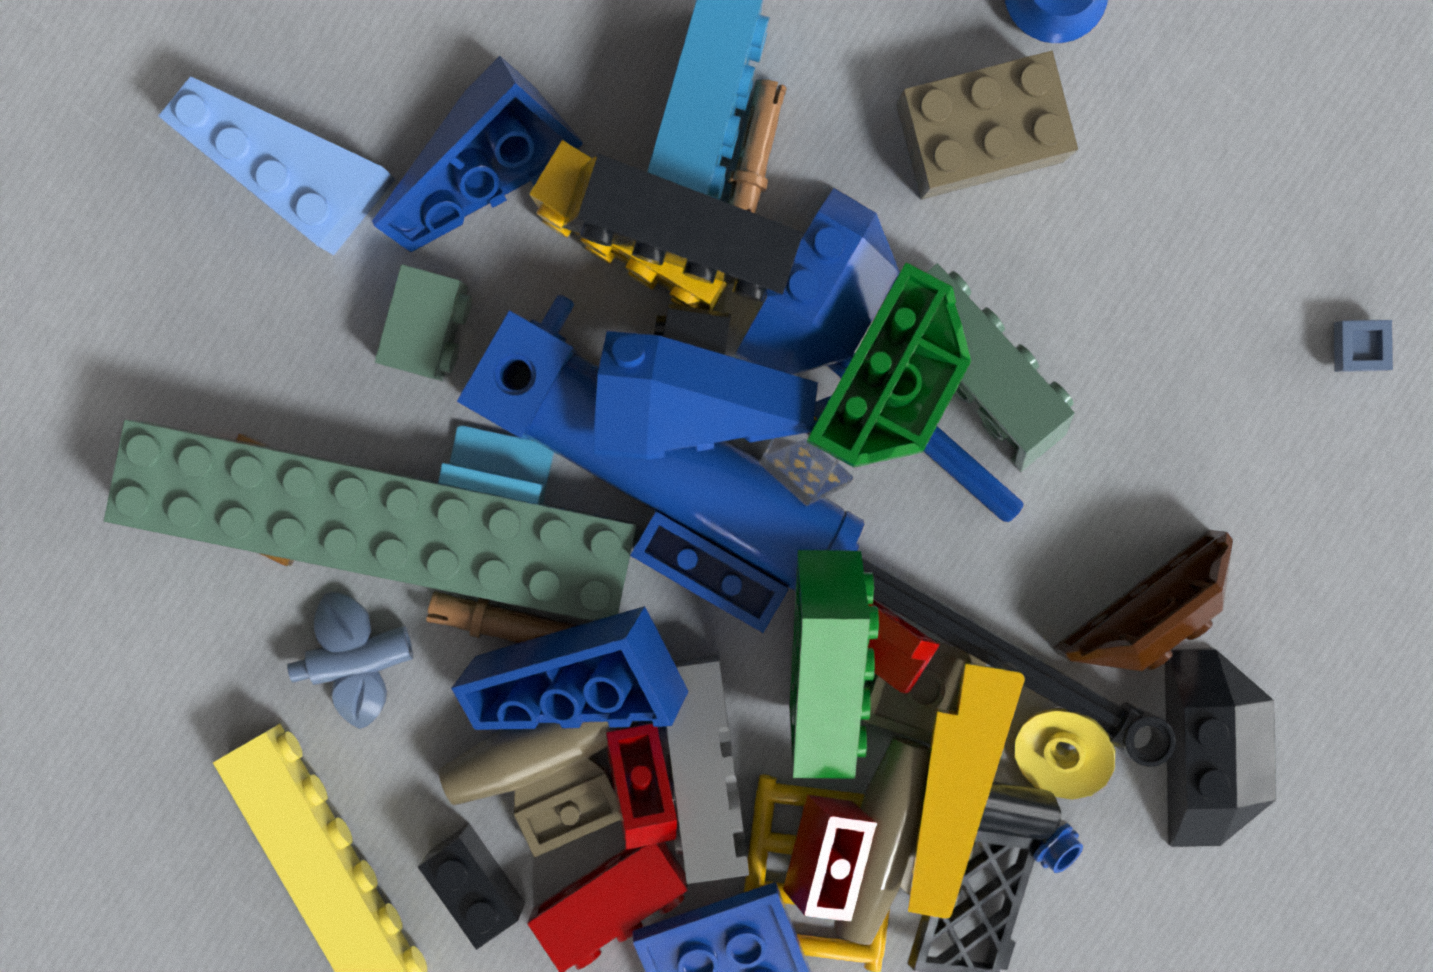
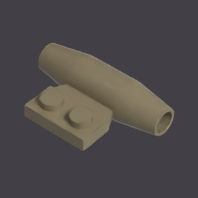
[439,721,639,858]
[833,737,976,945]

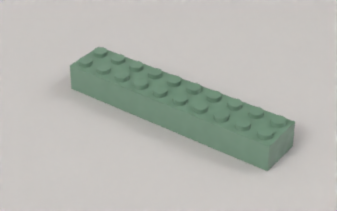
[103,420,637,621]

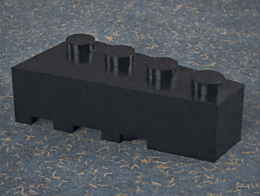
[562,153,803,302]

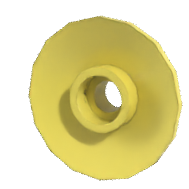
[1015,708,1116,800]

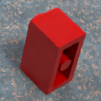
[606,724,677,850]
[783,794,876,921]

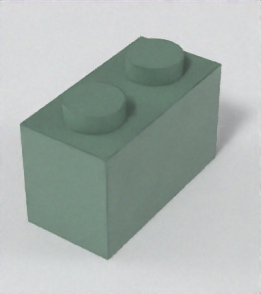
[374,264,472,382]

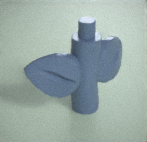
[287,592,413,729]

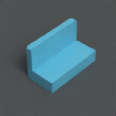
[438,426,554,504]

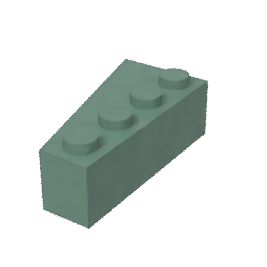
[926,263,1075,472]

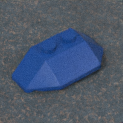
[735,188,900,375]

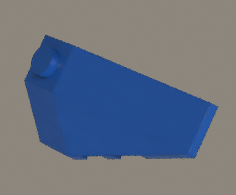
[372,56,583,252]
[593,331,818,460]

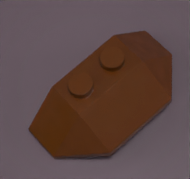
[1053,530,1233,671]

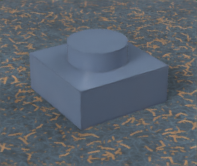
[1334,320,1393,372]

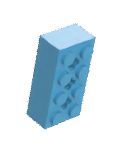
[647,0,770,200]

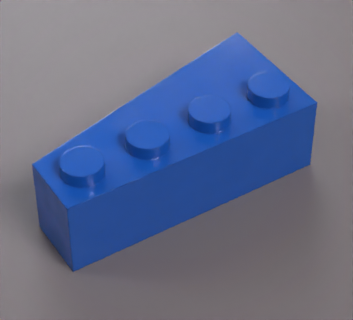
[451,606,689,730]

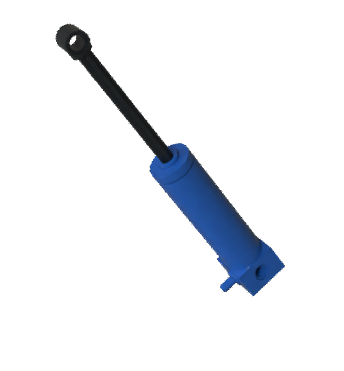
[457,294,1176,767]

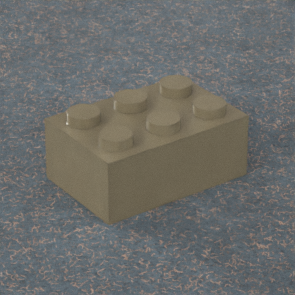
[896,50,1078,200]

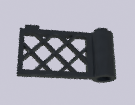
[907,781,1061,972]

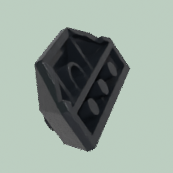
[1165,648,1276,847]

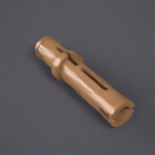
[728,79,787,214]
[426,591,578,643]

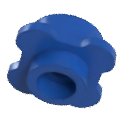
[1033,823,1083,873]

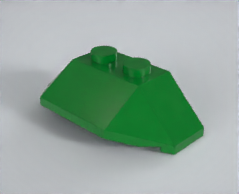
[807,262,971,468]

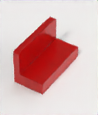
[867,599,940,693]

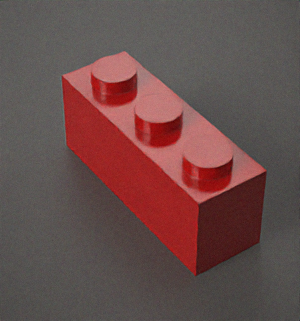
[527,842,688,972]

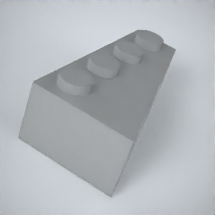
[658,655,749,884]

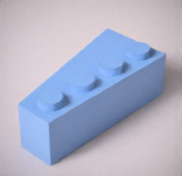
[158,76,395,255]

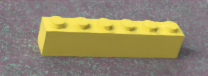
[213,724,427,972]

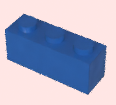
[630,511,789,633]

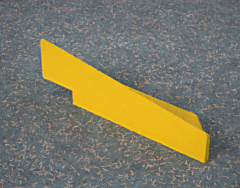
[908,662,1025,919]

